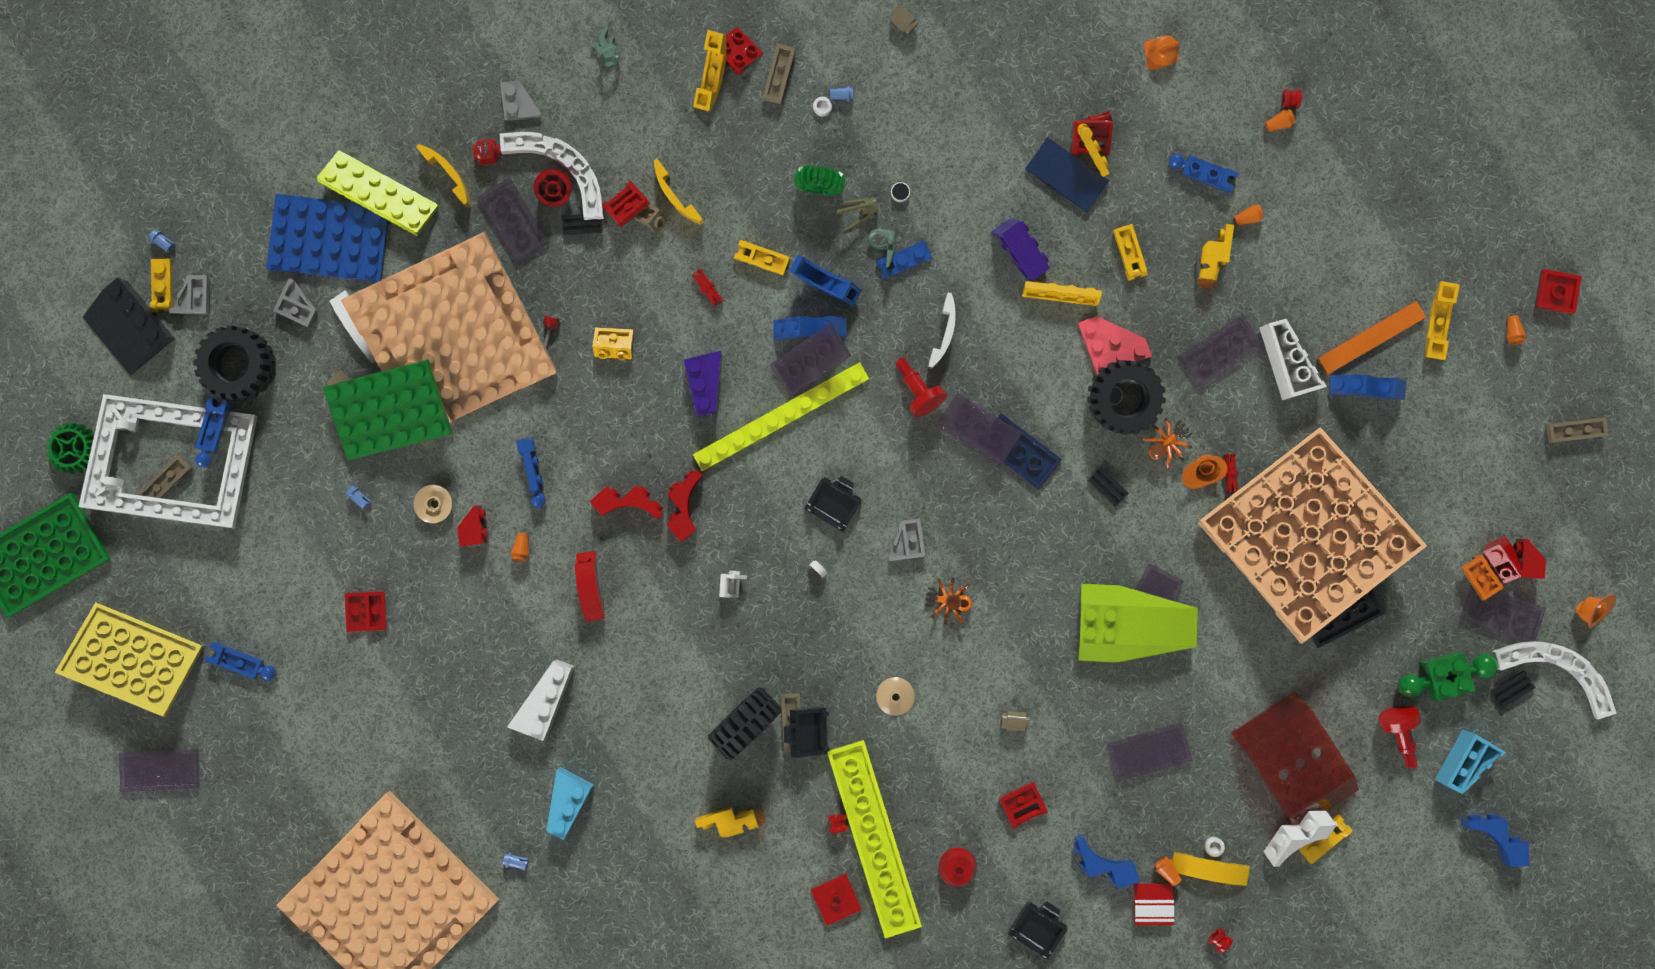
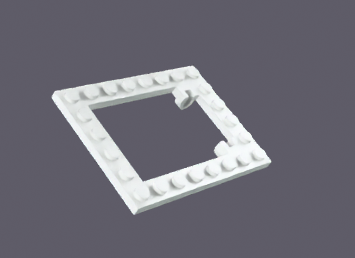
[79,394,258,529]

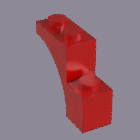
[667,470,703,542]
[589,485,664,519]

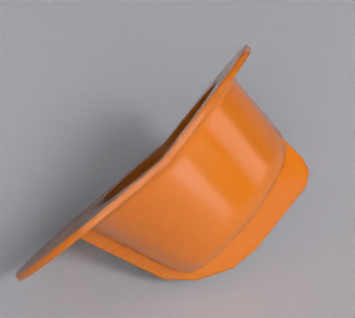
[1144,36,1179,70]
[1182,454,1227,489]
[1575,594,1616,628]

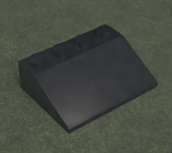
[82,277,175,375]
[1311,586,1385,649]

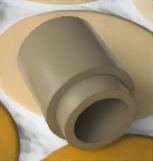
[890,6,919,35]
[1001,711,1029,732]

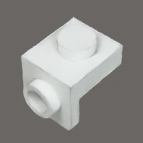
[719,570,747,598]

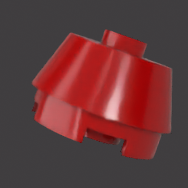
[533,168,572,207]
[938,848,977,887]

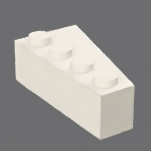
[1260,319,1327,400]
[507,660,575,741]

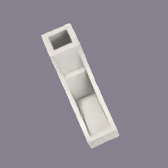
[1264,811,1337,867]

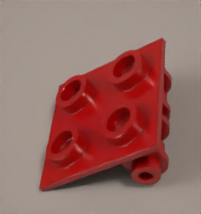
[726,27,763,75]

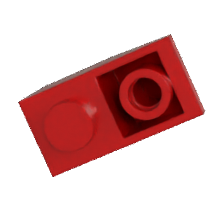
[457,505,489,547]
[1482,536,1522,584]
[1513,539,1546,579]

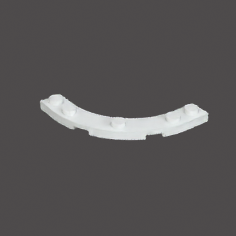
[500,132,604,220]
[1492,641,1617,719]

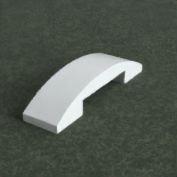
[330,290,376,364]
[928,293,955,369]

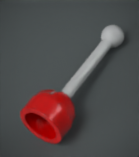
[543,316,560,349]

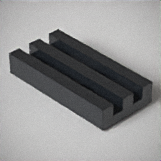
[562,214,602,235]
[1087,467,1129,507]
[1490,671,1536,707]

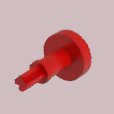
[895,357,947,417]
[1378,706,1421,769]

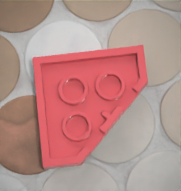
[1078,316,1152,375]

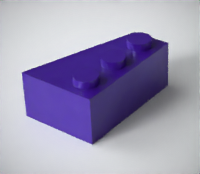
[991,219,1050,281]
[684,351,722,417]

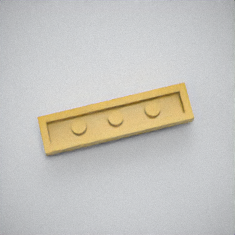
[1022,281,1102,306]

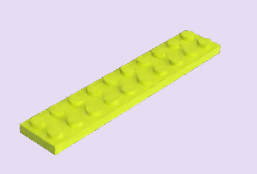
[827,740,922,938]

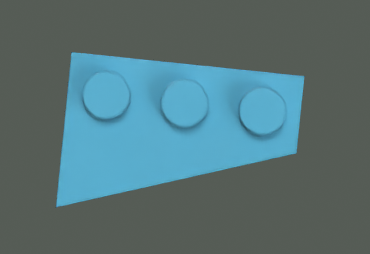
[1435,729,1506,794]
[546,767,594,840]

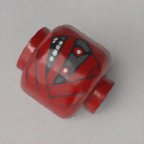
[473,139,502,165]

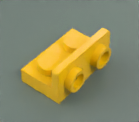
[592,327,634,360]

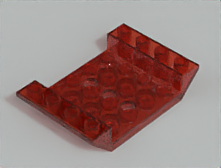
[1231,691,1359,825]

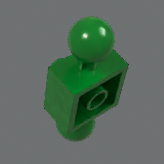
[1397,652,1498,701]

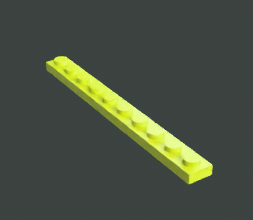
[693,362,869,472]

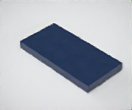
[1025,137,1109,212]
[978,413,1062,490]

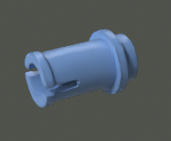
[830,86,854,101]
[148,230,176,253]
[345,486,371,510]
[502,852,529,870]

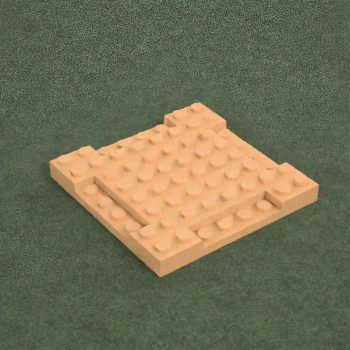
[341,231,557,423]
[1198,427,1427,644]
[276,791,499,969]

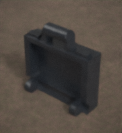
[804,476,862,532]
[784,707,830,758]
[1008,901,1068,960]

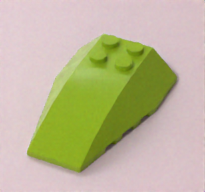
[1078,584,1198,662]

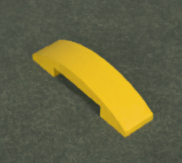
[693,30,727,111]
[416,144,471,208]
[654,159,704,225]
[1425,281,1460,360]
[1172,852,1250,886]

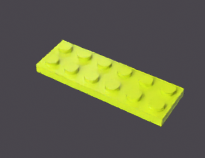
[317,151,438,236]

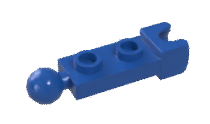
[1169,154,1239,193]
[195,397,232,468]
[516,438,546,508]
[204,642,276,681]

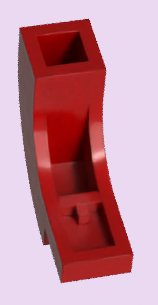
[575,551,605,622]

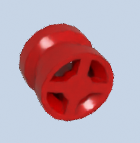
[1281,89,1302,109]
[827,814,848,833]
[1208,928,1233,953]

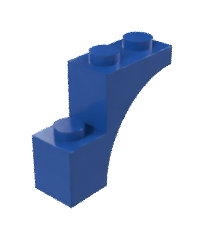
[789,255,862,307]
[773,316,847,340]
[1329,375,1406,400]
[1461,814,1530,867]
[1073,835,1140,889]

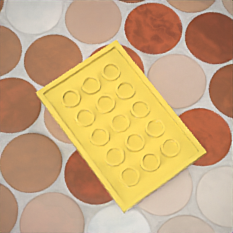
[55,602,204,717]

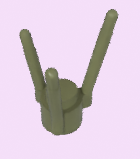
[836,197,878,232]

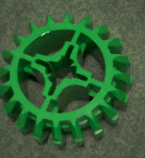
[794,165,846,196]
[44,422,95,474]

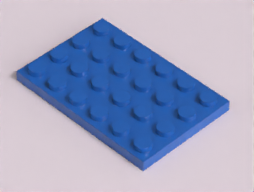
[266,194,389,282]

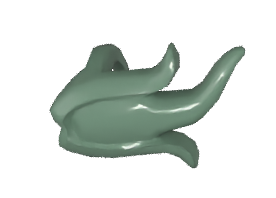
[590,25,621,68]
[868,229,896,267]

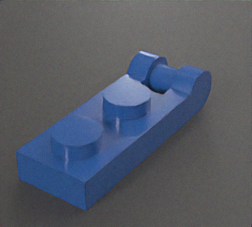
[876,240,932,279]

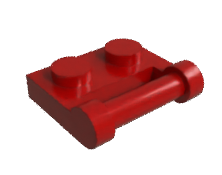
[1070,120,1113,155]
[602,181,650,228]
[999,781,1048,829]

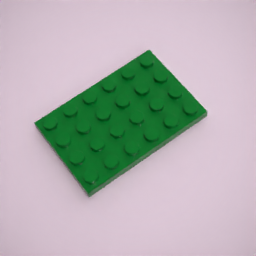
[322,359,453,460]
[0,493,111,618]

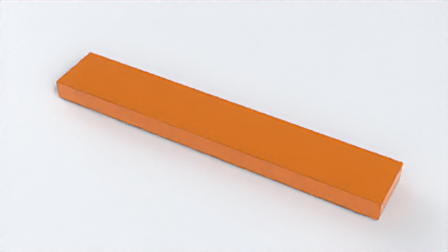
[1317,301,1426,375]

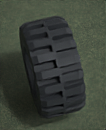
[193,326,276,401]
[1087,360,1166,435]
[708,687,781,760]

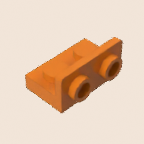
[1460,555,1504,600]

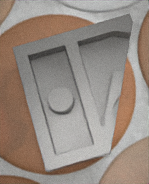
[500,80,542,121]
[169,275,210,315]
[273,278,318,328]
[888,518,925,561]

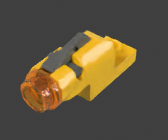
[1196,224,1234,290]
[695,806,766,840]

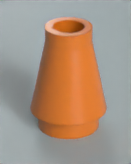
[1265,109,1295,132]
[1233,204,1264,227]
[1506,315,1527,345]
[510,533,529,562]
[1154,856,1182,886]

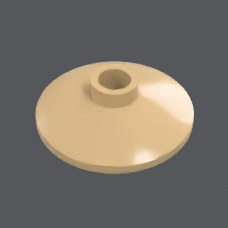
[414,485,453,523]
[876,677,915,716]

